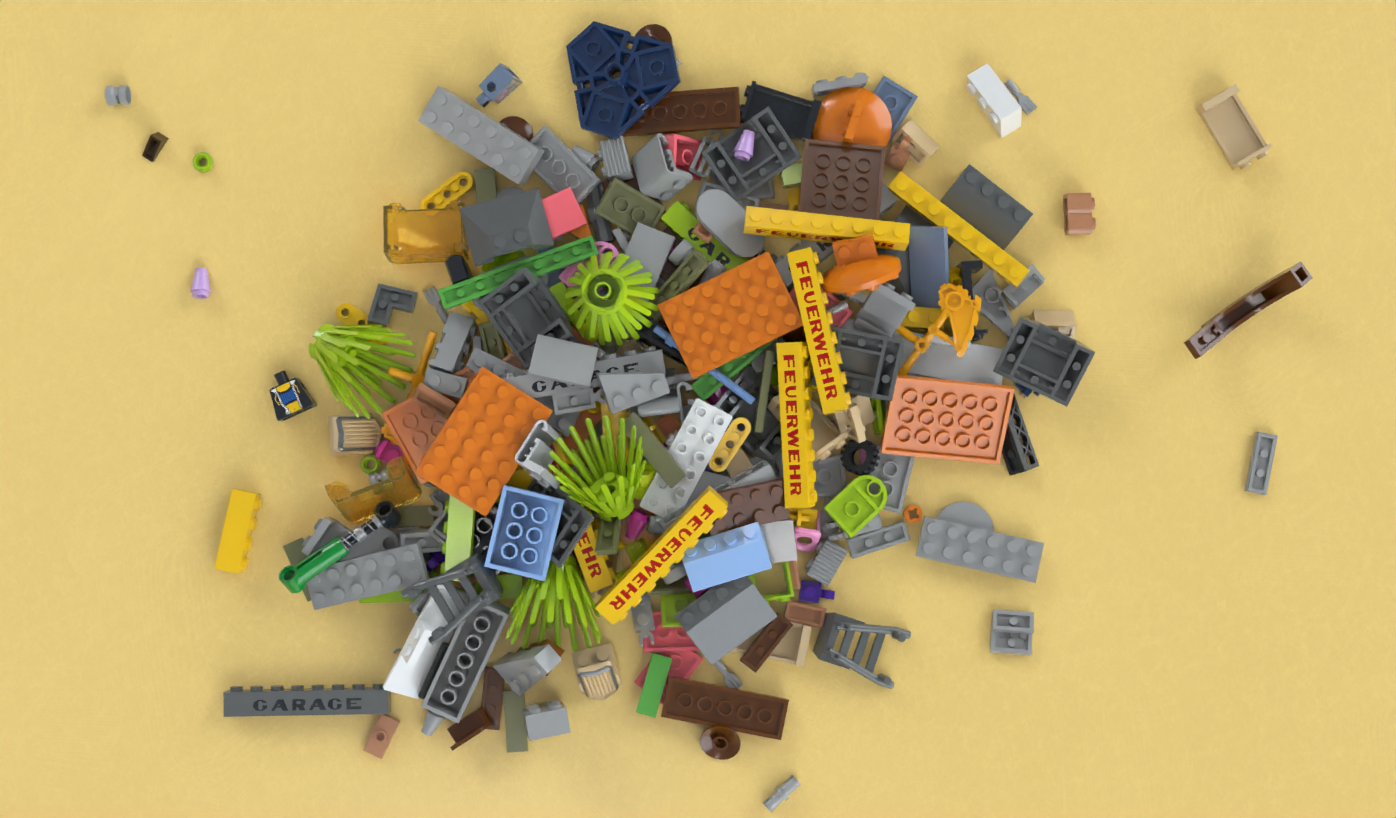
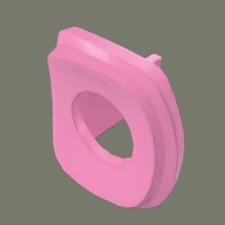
[794,511,821,552]

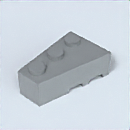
[428,311,478,374]
[595,371,670,414]
[493,644,562,697]

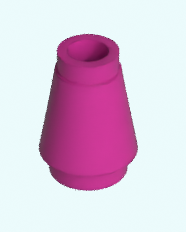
[625,509,649,541]

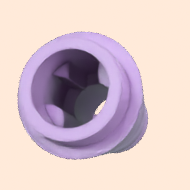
[733,130,755,161]
[190,268,211,299]

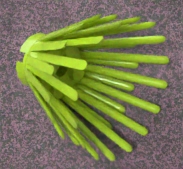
[565,252,659,346]
[309,323,416,419]
[548,415,646,521]
[506,555,602,652]

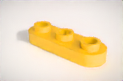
[420,172,474,217]
[336,303,391,345]
[708,417,752,472]

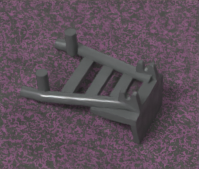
[401,554,504,645]
[813,612,911,689]

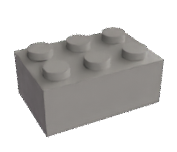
[522,700,571,741]

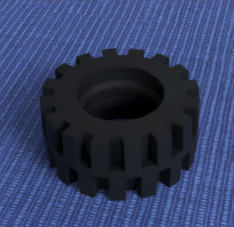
[840,440,880,476]

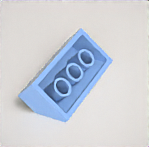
[682,522,772,592]

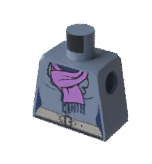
[476,63,522,108]

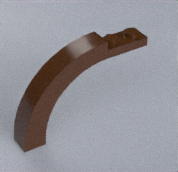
[1184,262,1312,359]

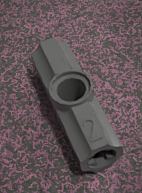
[587,182,614,243]

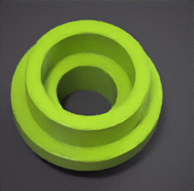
[193,152,213,173]
[360,454,381,474]

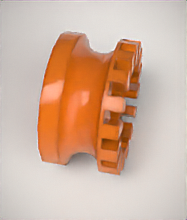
[903,505,922,523]

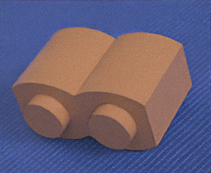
[1063,193,1096,235]

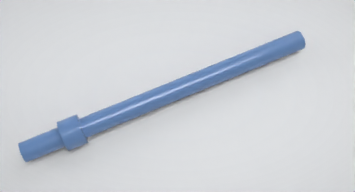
[653,325,756,405]

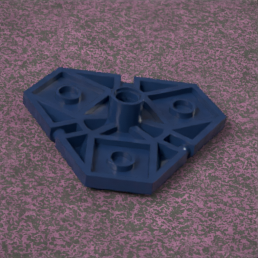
[566,21,681,140]

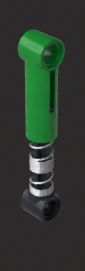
[279,500,401,593]

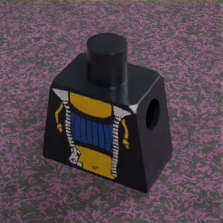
[270,370,317,422]

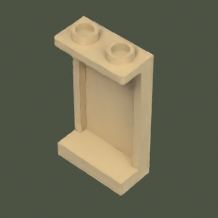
[1196,84,1273,170]
[767,394,848,463]
[731,622,812,667]

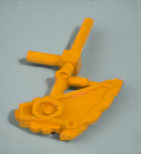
[896,283,981,376]
[381,331,437,445]

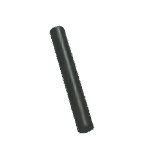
[418,642,449,699]

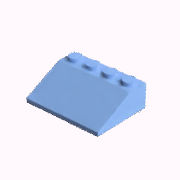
[484,485,565,581]

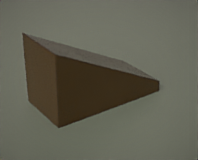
[142,132,169,162]

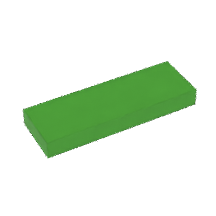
[636,653,673,718]

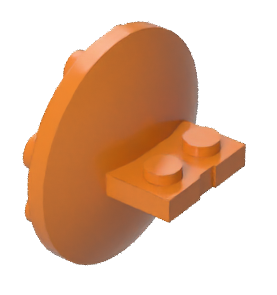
[812,87,892,147]
[821,233,902,296]

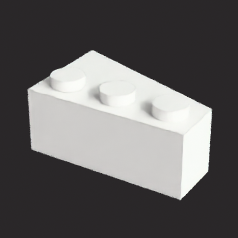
[966,63,1021,138]

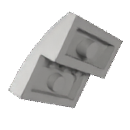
[990,609,1034,656]

